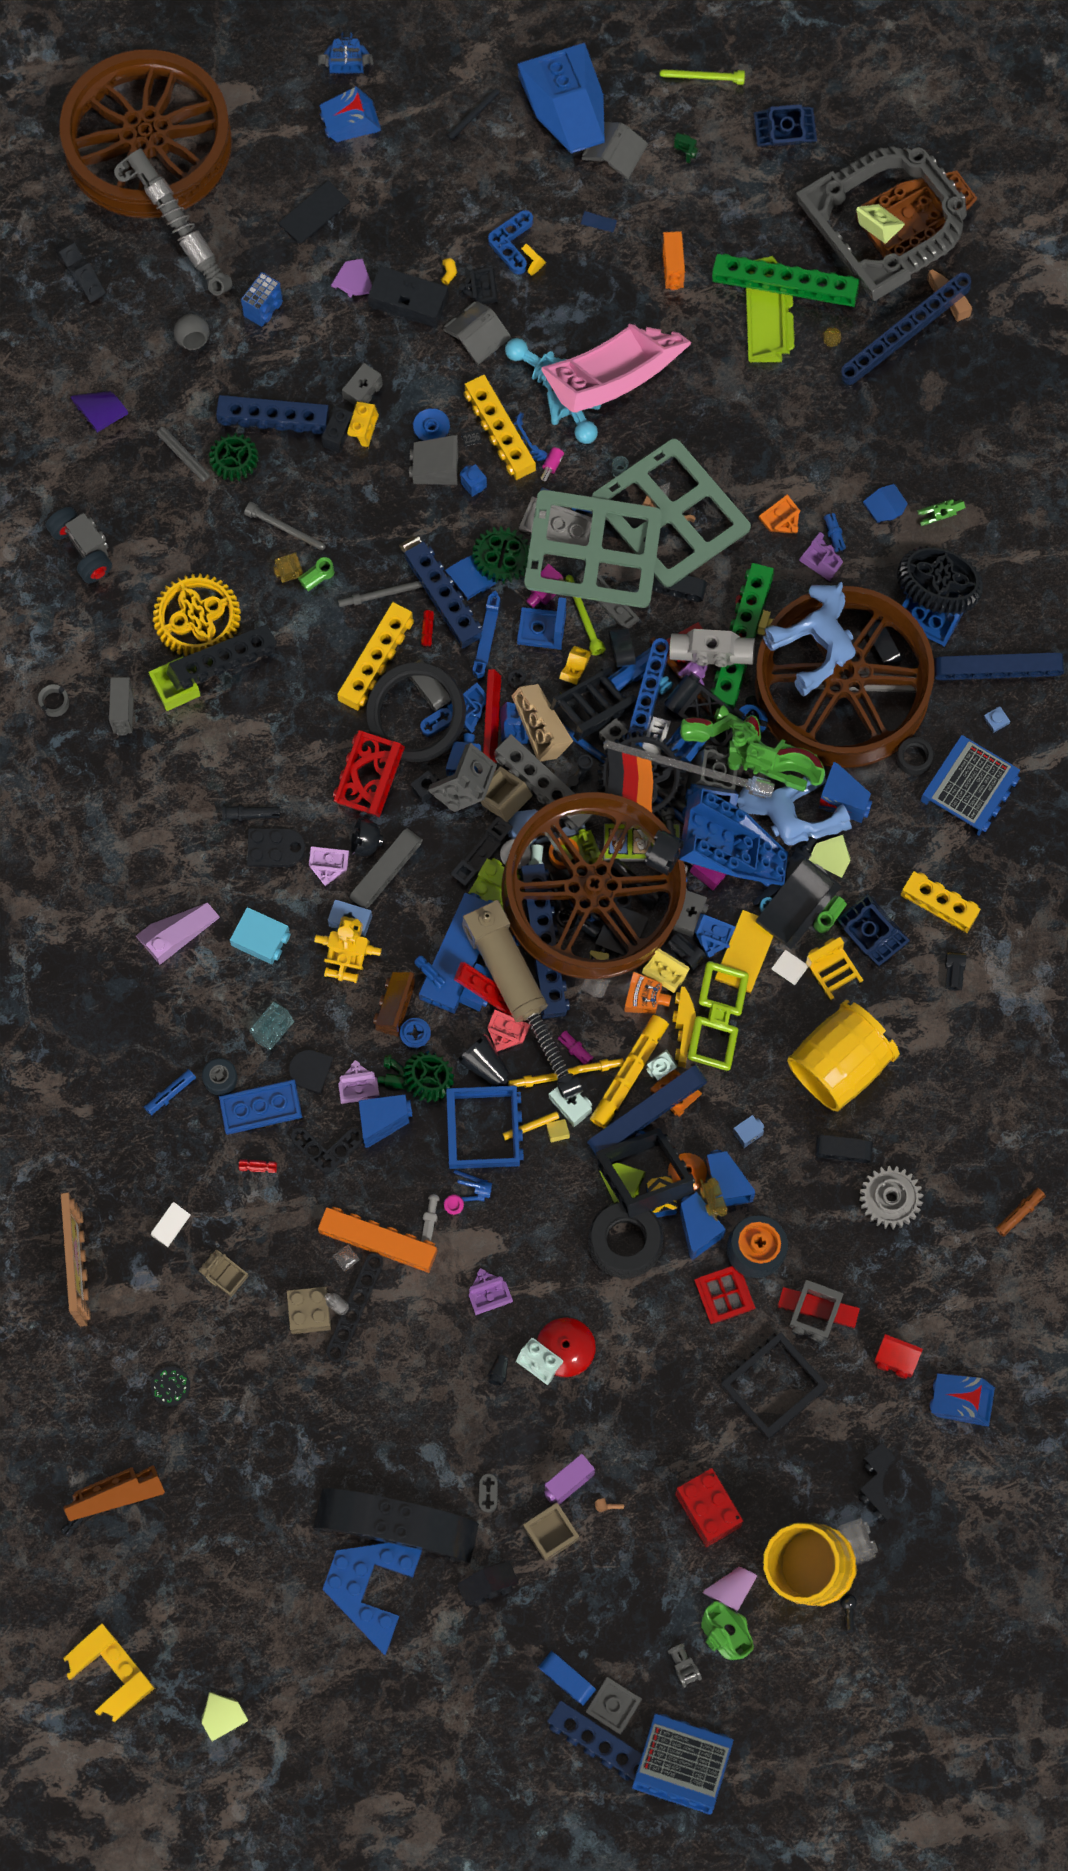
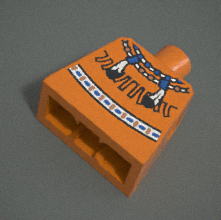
[625,972,671,1014]

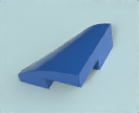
[446,683,486,734]
[500,702,531,744]

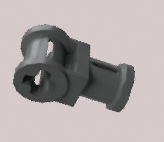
[667,1643,702,1688]

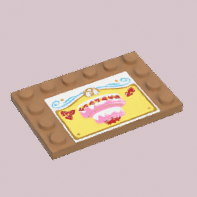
[61,1193,91,1326]

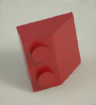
[874,1334,923,1379]

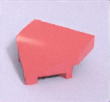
[487,1010,531,1052]

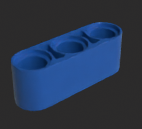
[538,1651,596,1706]

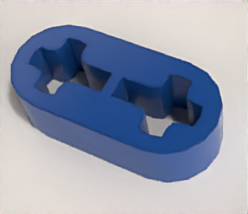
[420,708,452,737]

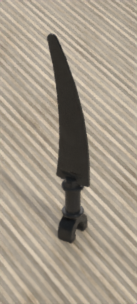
[753,837,822,905]

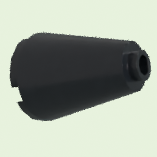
[457,1034,510,1087]

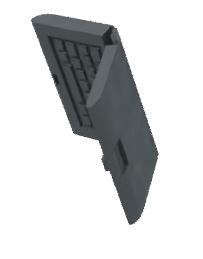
[582,122,648,180]
[443,301,511,365]

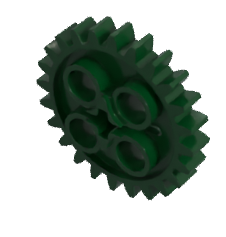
[472,526,530,584]

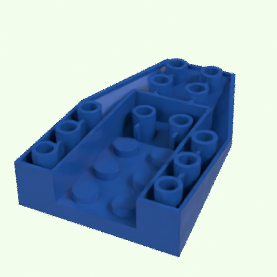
[518,43,605,153]
[679,788,788,886]

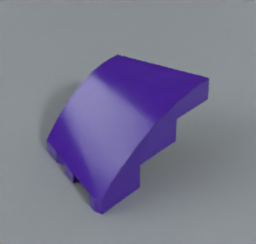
[70,391,128,432]

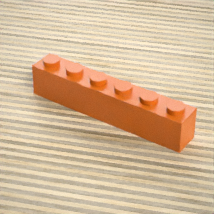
[318,1207,438,1273]

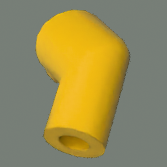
[441,258,457,285]

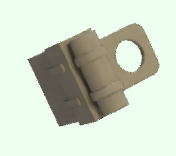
[199,1250,249,1297]

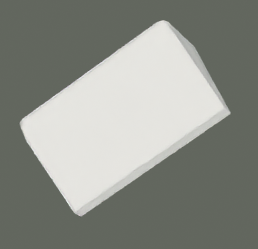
[151,1202,191,1247]

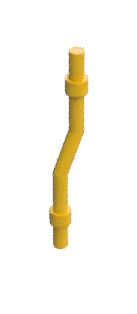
[508,1058,624,1088]

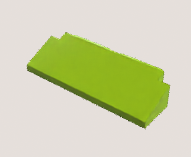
[746,256,794,362]

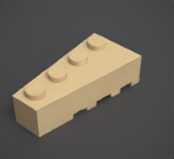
[512,684,573,762]

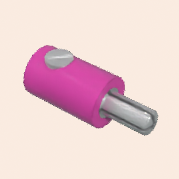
[541,447,564,481]

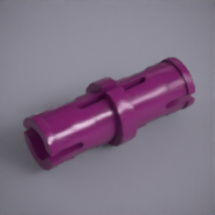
[558,1030,594,1065]

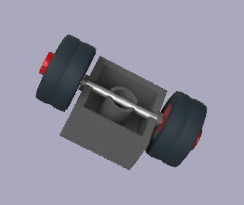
[46,507,112,583]

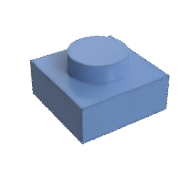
[983,707,1010,733]

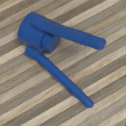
[444,1170,492,1202]

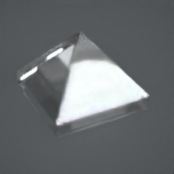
[332,1245,360,1272]

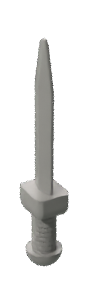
[421,1194,439,1242]

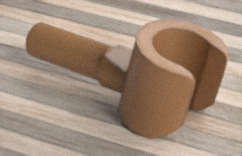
[595,1498,624,1512]

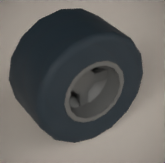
[202,1058,238,1096]

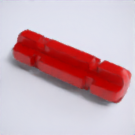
[421,610,434,646]
[238,1159,277,1173]

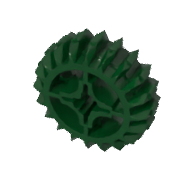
[209,432,259,481]
[402,1050,454,1103]

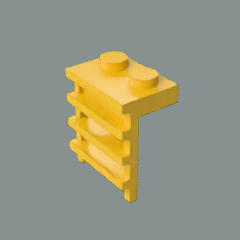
[806,937,863,1000]

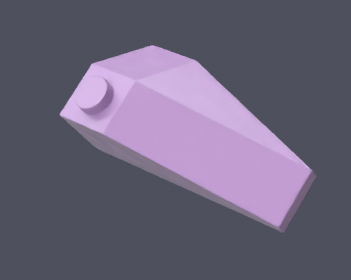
[136,903,220,964]

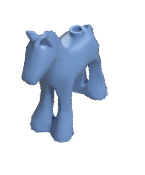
[763,582,856,696]
[736,774,852,845]

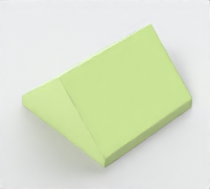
[856,204,905,244]

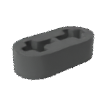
[479,1474,498,1513]

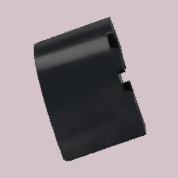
[756,858,842,949]

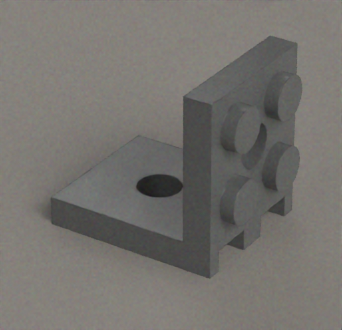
[428,743,497,812]

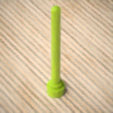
[660,70,745,85]
[566,575,606,656]

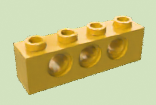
[901,872,981,933]

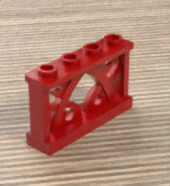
[333,730,405,818]

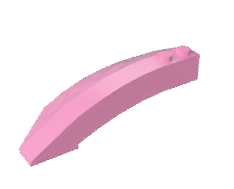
[541,324,691,413]

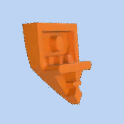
[758,494,800,533]

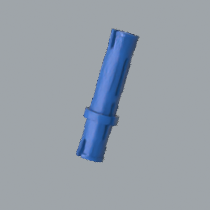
[144,1069,196,1116]

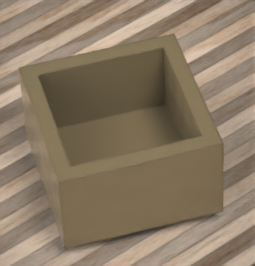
[480,766,533,822]
[287,1287,331,1334]
[523,1503,579,1562]

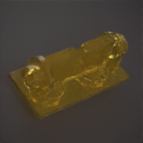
[699,1178,728,1221]

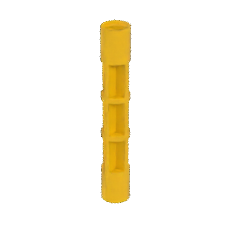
[590,1015,669,1129]

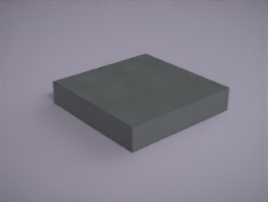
[586,1677,642,1735]

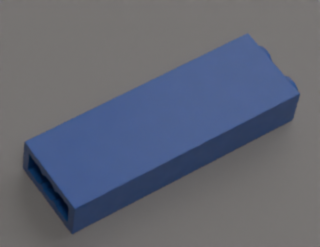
[419,893,494,1014]

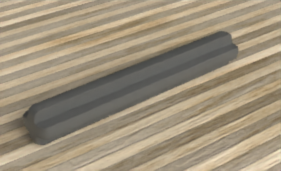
[157,427,210,482]

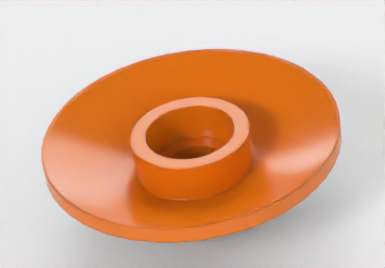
[668,1153,707,1190]

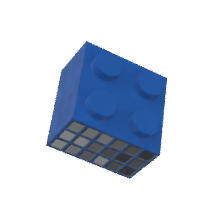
[241,272,283,327]

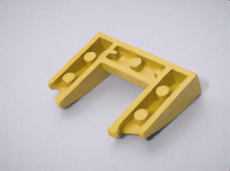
[64,1624,154,1722]

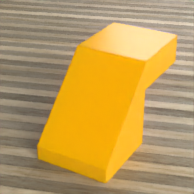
[559,646,591,685]

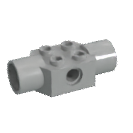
[670,629,755,667]

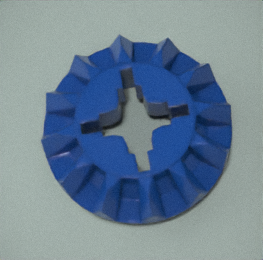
[400,1018,431,1049]

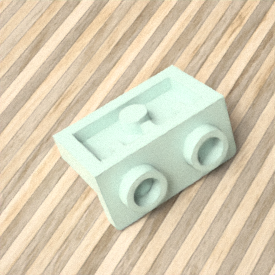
[516,1338,563,1385]

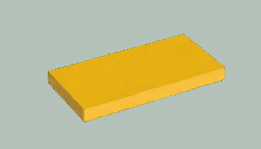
[715,910,774,994]

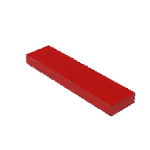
[454,962,512,1016]
[778,1287,860,1328]

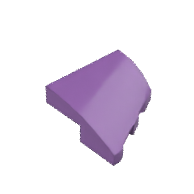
[799,532,843,582]

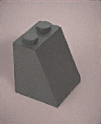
[409,435,458,485]

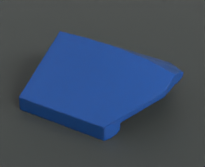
[863,484,908,523]

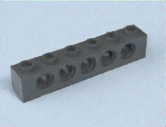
[494,735,593,832]

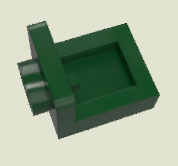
[674,133,698,163]

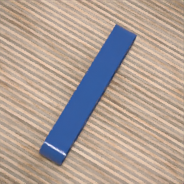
[623,638,670,758]

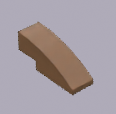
[927,270,972,322]

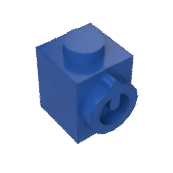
[459,464,487,497]

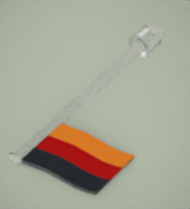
[603,739,775,812]

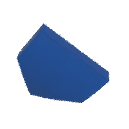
[695,913,735,958]

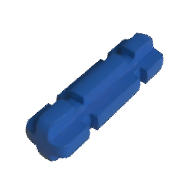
[414,956,446,988]

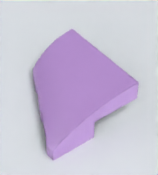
[703,1567,757,1612]

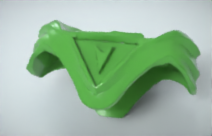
[701,1601,754,1660]

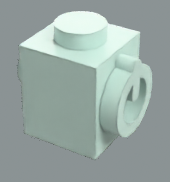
[646,1050,678,1080]

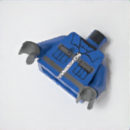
[318,31,373,73]

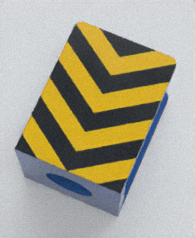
[646,1176,677,1218]

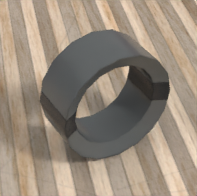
[38,684,70,717]

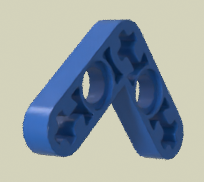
[489,210,533,274]

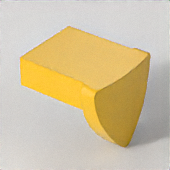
[522,244,546,276]

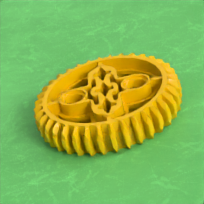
[153,573,241,656]

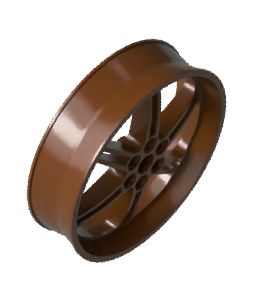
[755,586,934,768]
[501,792,686,979]

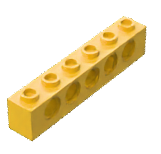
[464,375,536,480]
[338,602,414,711]

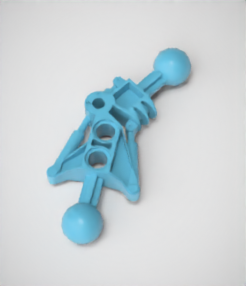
[505,338,601,444]

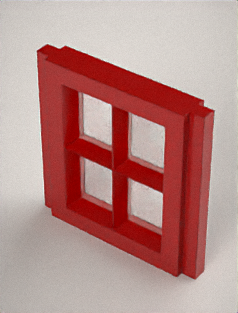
[694,1266,755,1324]

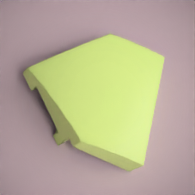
[809,835,851,878]
[202,1692,248,1741]

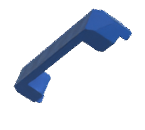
[472,590,500,679]

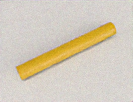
[502,1111,559,1141]

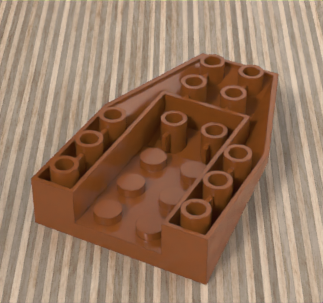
[855,171,977,267]

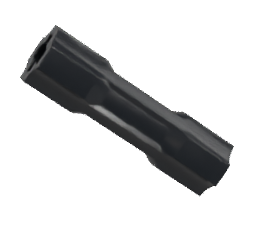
[611,859,662,909]

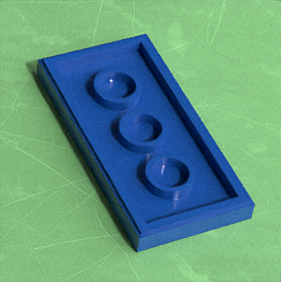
[219,1079,302,1135]

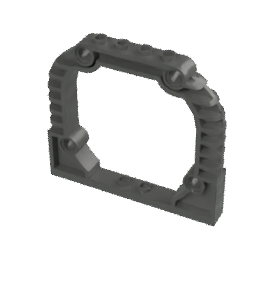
[796,146,967,301]

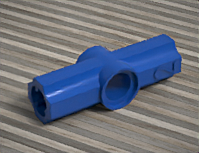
[608,648,658,691]

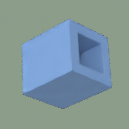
[733,1115,764,1148]

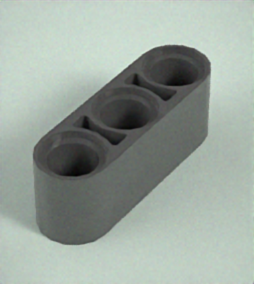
[409,659,451,711]

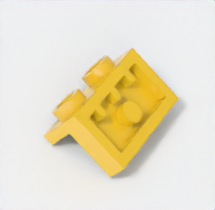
[347,402,379,447]

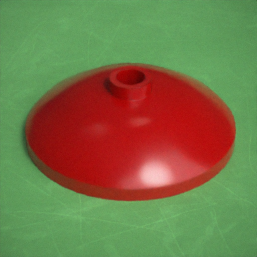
[537,1318,596,1377]

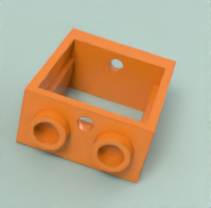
[662,231,685,290]

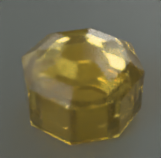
[823,328,841,346]

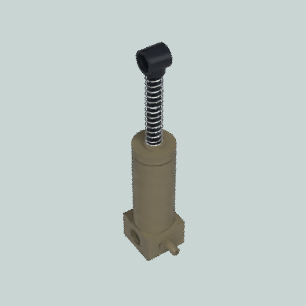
[462,900,583,1100]

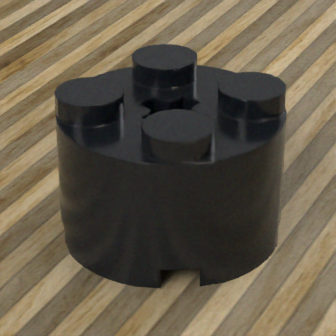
[644,830,685,876]

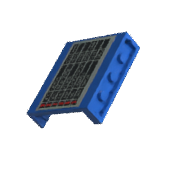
[921,735,1020,836]
[632,1714,734,1815]

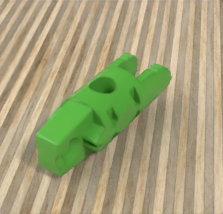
[917,499,965,526]

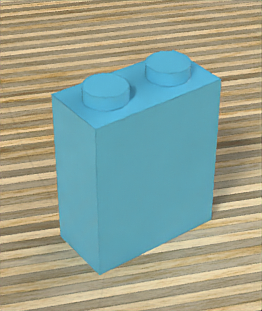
[230,907,291,964]

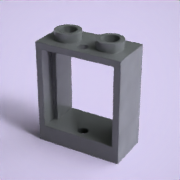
[109,677,134,735]
[789,1280,844,1342]

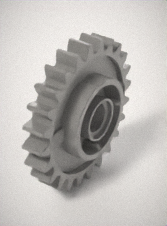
[859,1166,923,1229]

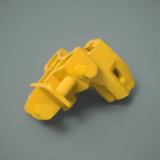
[315,916,382,983]

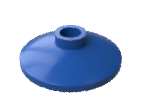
[413,408,450,441]

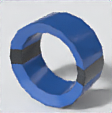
[739,705,768,733]

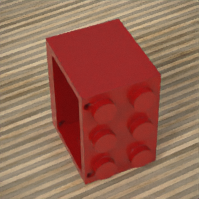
[676,1468,743,1548]

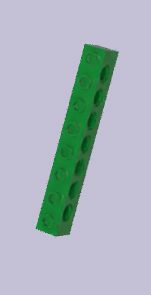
[712,254,859,307]
[711,563,774,709]

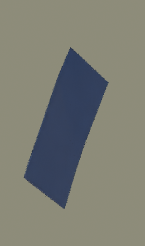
[581,211,617,232]

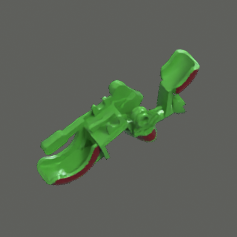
[680,705,825,792]

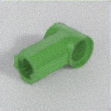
[298,557,334,591]
[814,896,847,933]

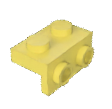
[642,948,690,993]

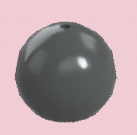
[174,313,210,350]

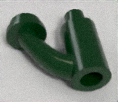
[378,1054,409,1089]

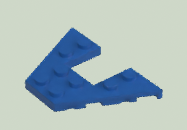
[323,1543,422,1656]

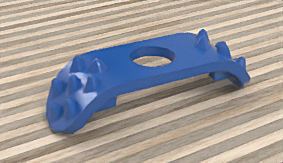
[514,412,547,461]

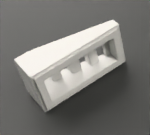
[643,716,671,758]

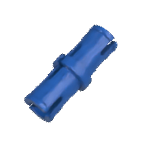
[824,513,846,552]

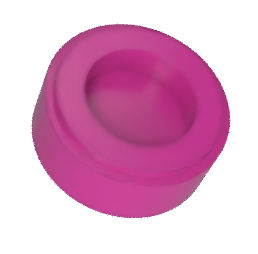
[444,1194,464,1215]

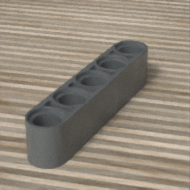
[349,828,423,909]

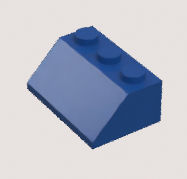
[902,595,963,647]

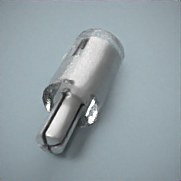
[325,1293,349,1315]

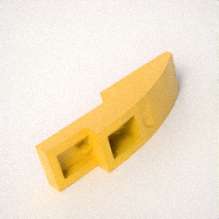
[672,987,696,1068]

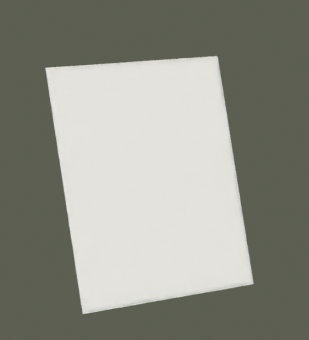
[772,950,809,985]

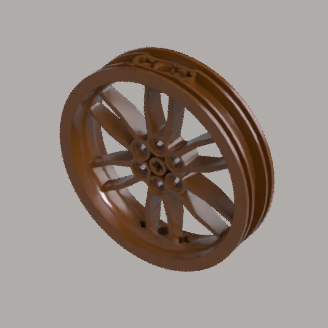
[60,50,232,218]

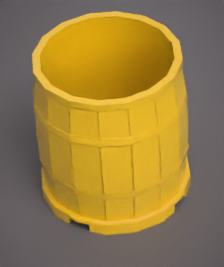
[787,1000,900,1111]
[764,1523,856,1606]

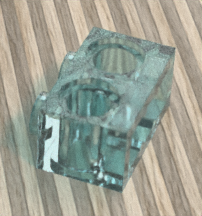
[249,1002,294,1050]

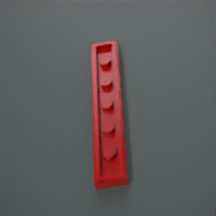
[483,669,501,773]

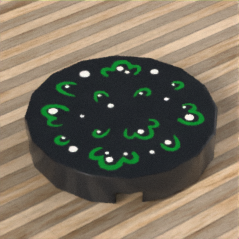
[151,1367,191,1407]

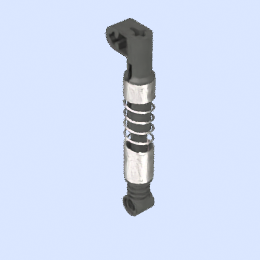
[114,149,232,295]

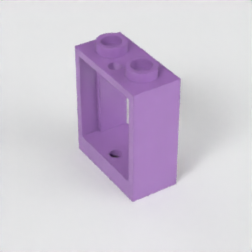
[544,1454,595,1504]

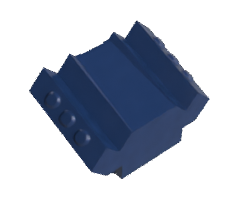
[754,104,817,147]
[837,894,910,966]

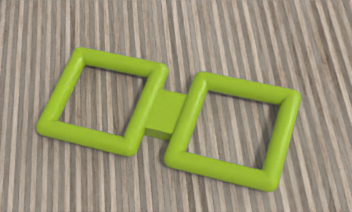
[688,961,749,1071]

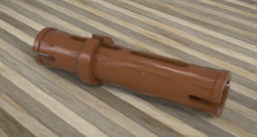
[995,1187,1046,1237]

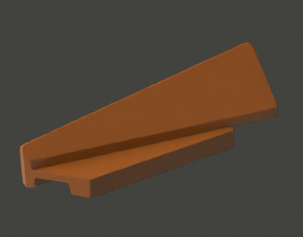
[63,1465,165,1521]

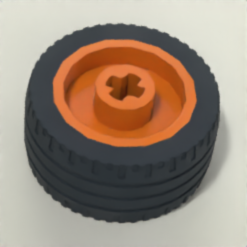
[727,1215,788,1278]

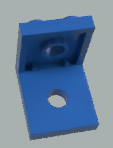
[517,597,566,650]

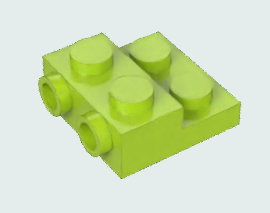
[469,858,521,910]

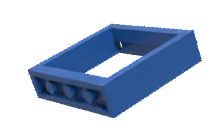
[447,1086,524,1169]

